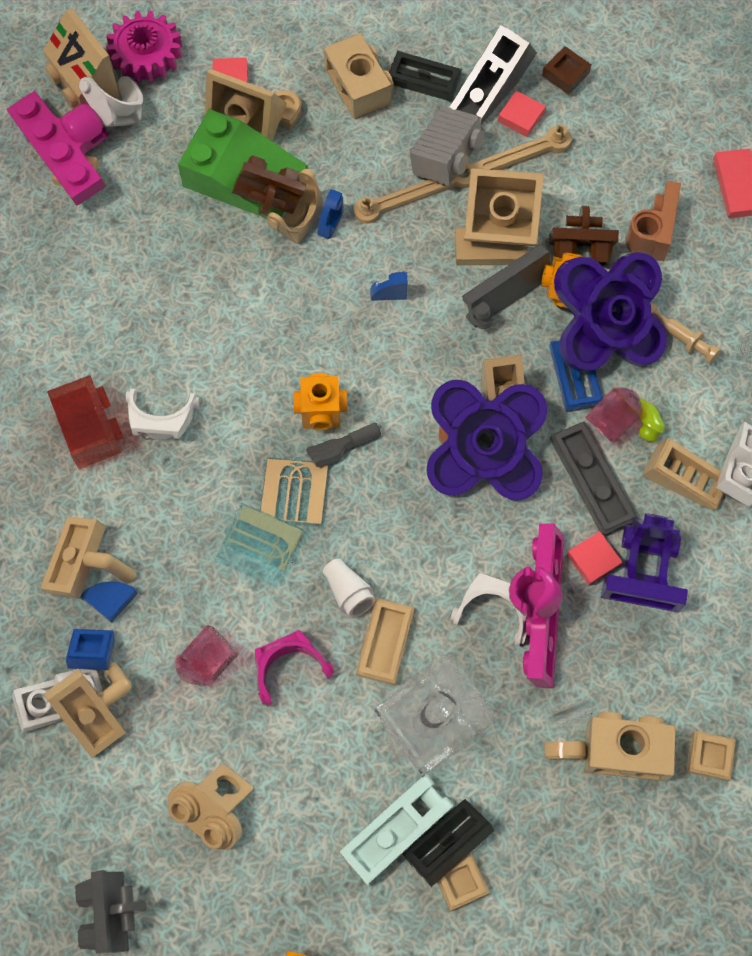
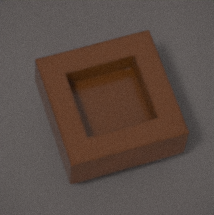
[542,46,592,94]

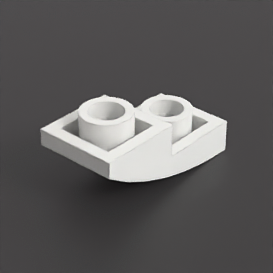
[716,422,752,507]
[12,669,103,733]

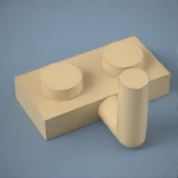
[40,516,136,599]
[44,663,132,758]

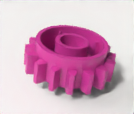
[106,11,183,83]

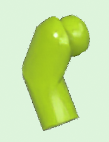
[620,391,665,442]

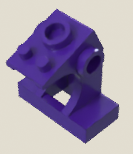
[601,513,688,613]

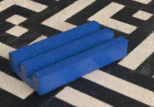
[549,340,604,412]

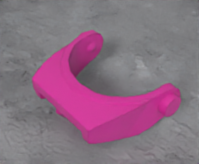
[254,630,335,706]

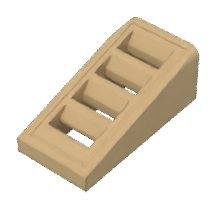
[642,438,724,511]

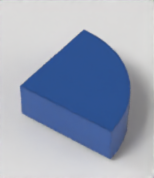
[317,189,344,239]
[370,271,408,301]
[80,581,138,623]

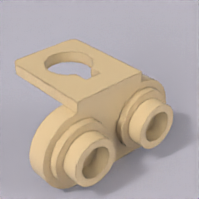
[168,764,253,850]

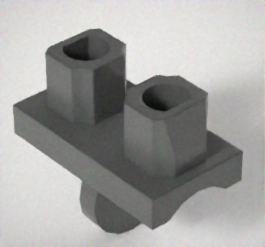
[75,870,146,954]

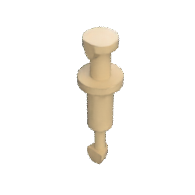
[651,304,721,364]

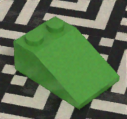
[178,109,307,219]

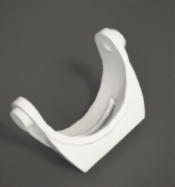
[79,76,143,127]
[126,389,200,440]
[450,573,527,646]

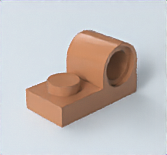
[625,181,681,261]

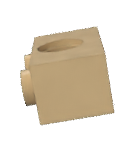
[324,33,394,119]
[584,712,676,781]

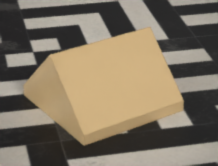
[205,69,286,141]

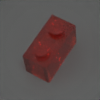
[47,375,124,469]

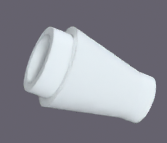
[323,558,376,618]

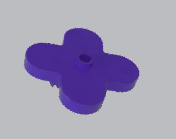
[554,252,667,371]
[426,380,547,500]

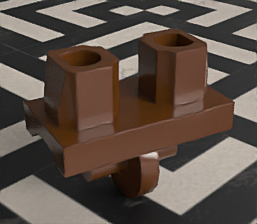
[232,155,306,217]
[549,206,619,265]

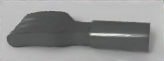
[306,422,381,467]

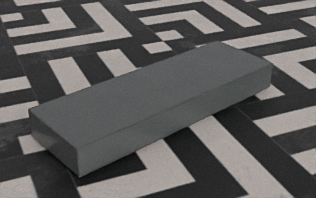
[550,421,638,536]

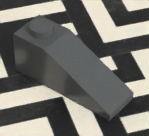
[449,25,537,125]

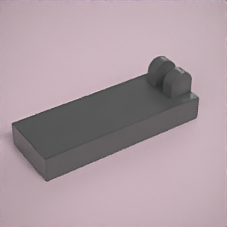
[462,244,551,329]

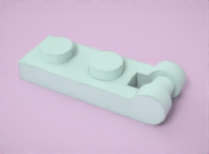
[339,774,455,886]

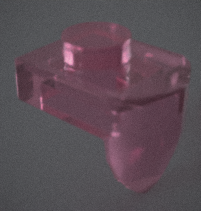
[585,387,643,444]
[174,625,239,687]

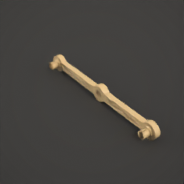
[354,124,572,224]

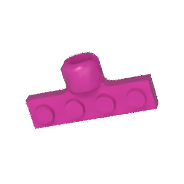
[6,90,108,206]
[509,523,564,688]

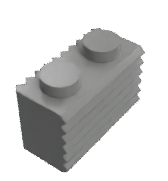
[410,105,484,186]

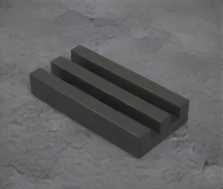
[389,51,462,102]
[402,799,495,887]

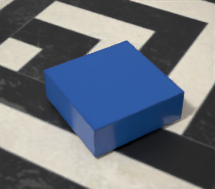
[66,629,114,670]

